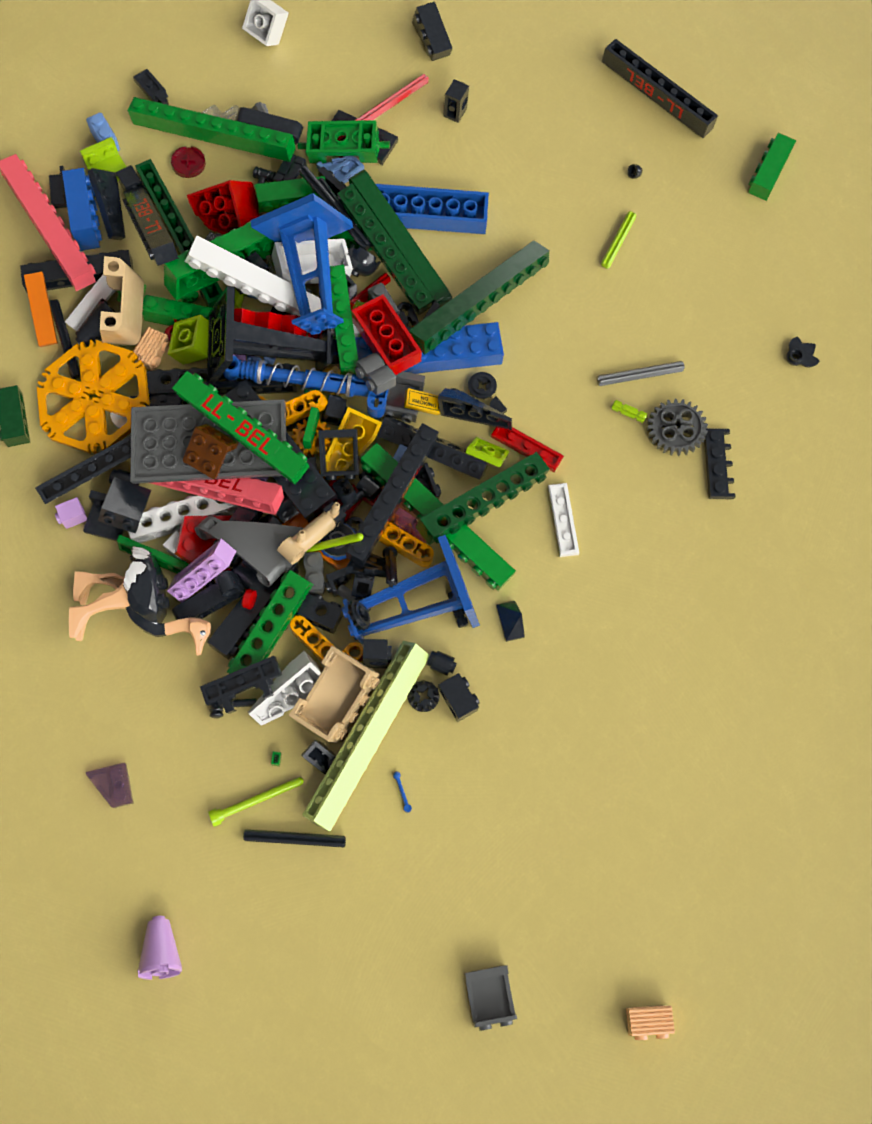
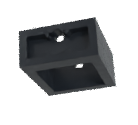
[319,429,360,480]

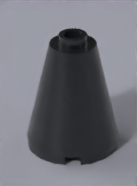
[75,298,116,347]

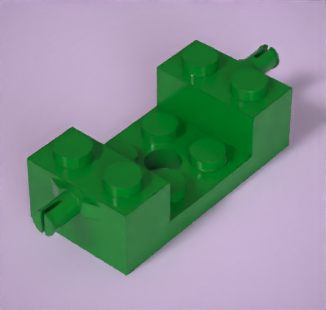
[298,120,390,164]

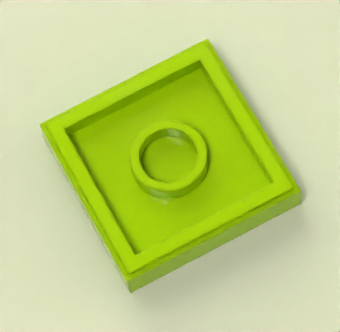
[465,437,510,467]

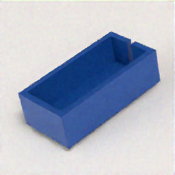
[62,168,102,251]

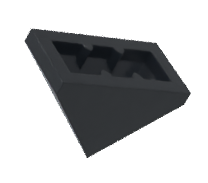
[496,601,525,642]
[301,740,336,775]

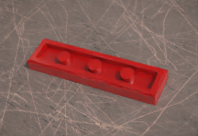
[491,427,564,473]

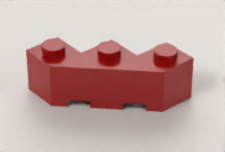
[234,308,307,337]

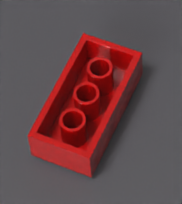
[351,294,422,375]

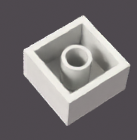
[242,0,289,46]

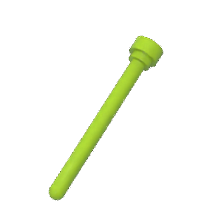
[305,533,363,554]
[208,777,304,827]

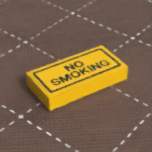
[404,388,440,415]

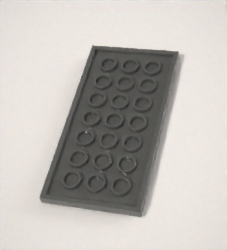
[130,399,286,484]

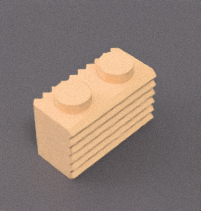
[133,327,170,371]
[626,1005,675,1040]

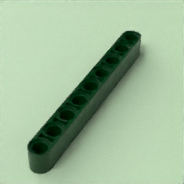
[348,169,453,307]

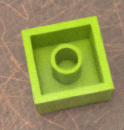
[168,315,208,365]

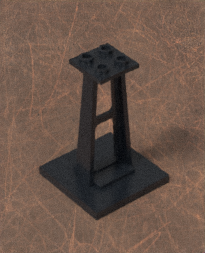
[207,286,333,384]

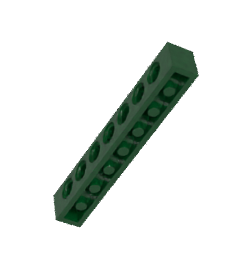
[338,184,434,315]
[416,452,550,545]

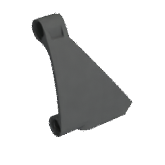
[195,515,306,587]

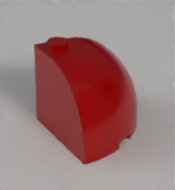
[187,180,259,235]

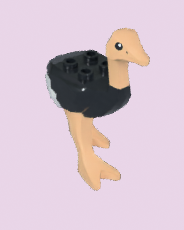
[69,547,211,656]

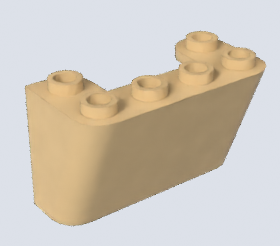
[100,256,144,345]
[289,646,380,743]

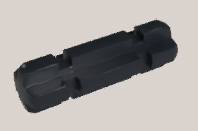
[448,591,468,628]

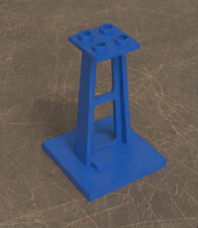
[250,193,353,335]
[342,535,480,644]

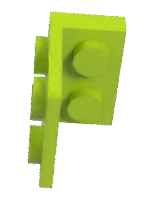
[80,137,126,180]

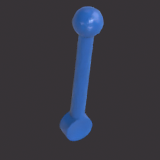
[393,771,412,813]

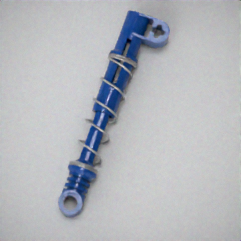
[223,355,389,419]

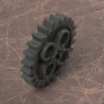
[647,398,708,456]

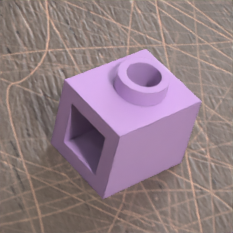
[55,497,87,529]

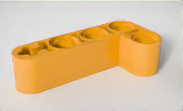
[258,390,328,426]
[379,513,434,567]
[290,616,363,662]

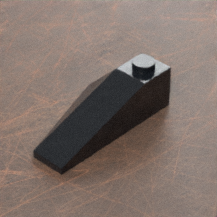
[438,388,513,430]

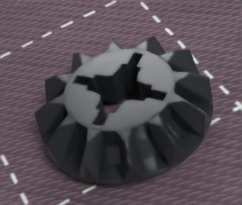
[468,372,497,400]
[348,600,370,631]
[408,680,440,712]

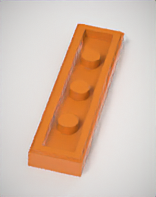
[24,272,58,347]

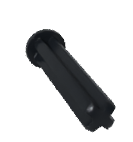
[382,546,398,588]

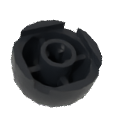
[347,243,381,278]

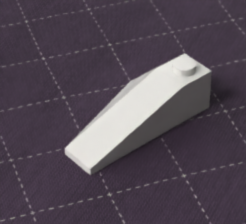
[248,651,322,726]

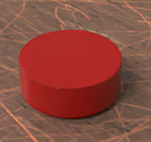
[242,589,257,610]

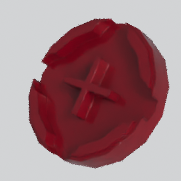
[171,146,206,178]

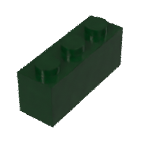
[0,385,31,447]

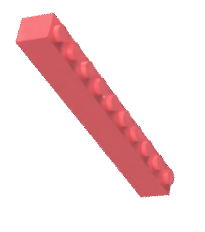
[0,154,96,291]

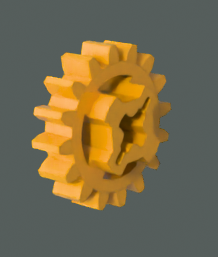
[292,419,332,457]

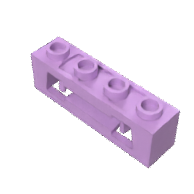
[167,539,236,603]

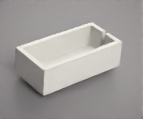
[272,239,353,284]

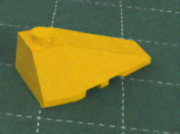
[319,407,382,481]

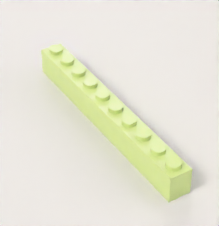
[302,640,430,831]

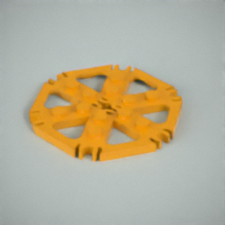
[37,339,150,454]

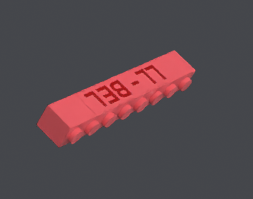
[151,478,284,515]

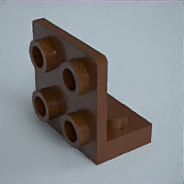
[183,423,239,479]

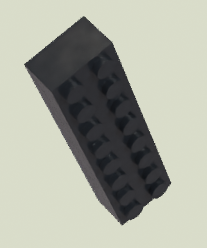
[225,380,339,523]

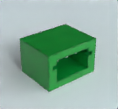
[271,752,282,767]

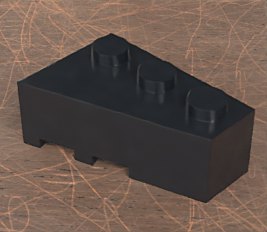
[412,1,453,61]

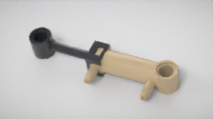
[277,475,383,565]

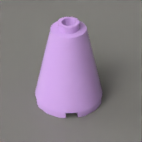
[138,916,182,980]

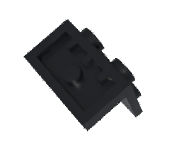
[83,490,124,541]

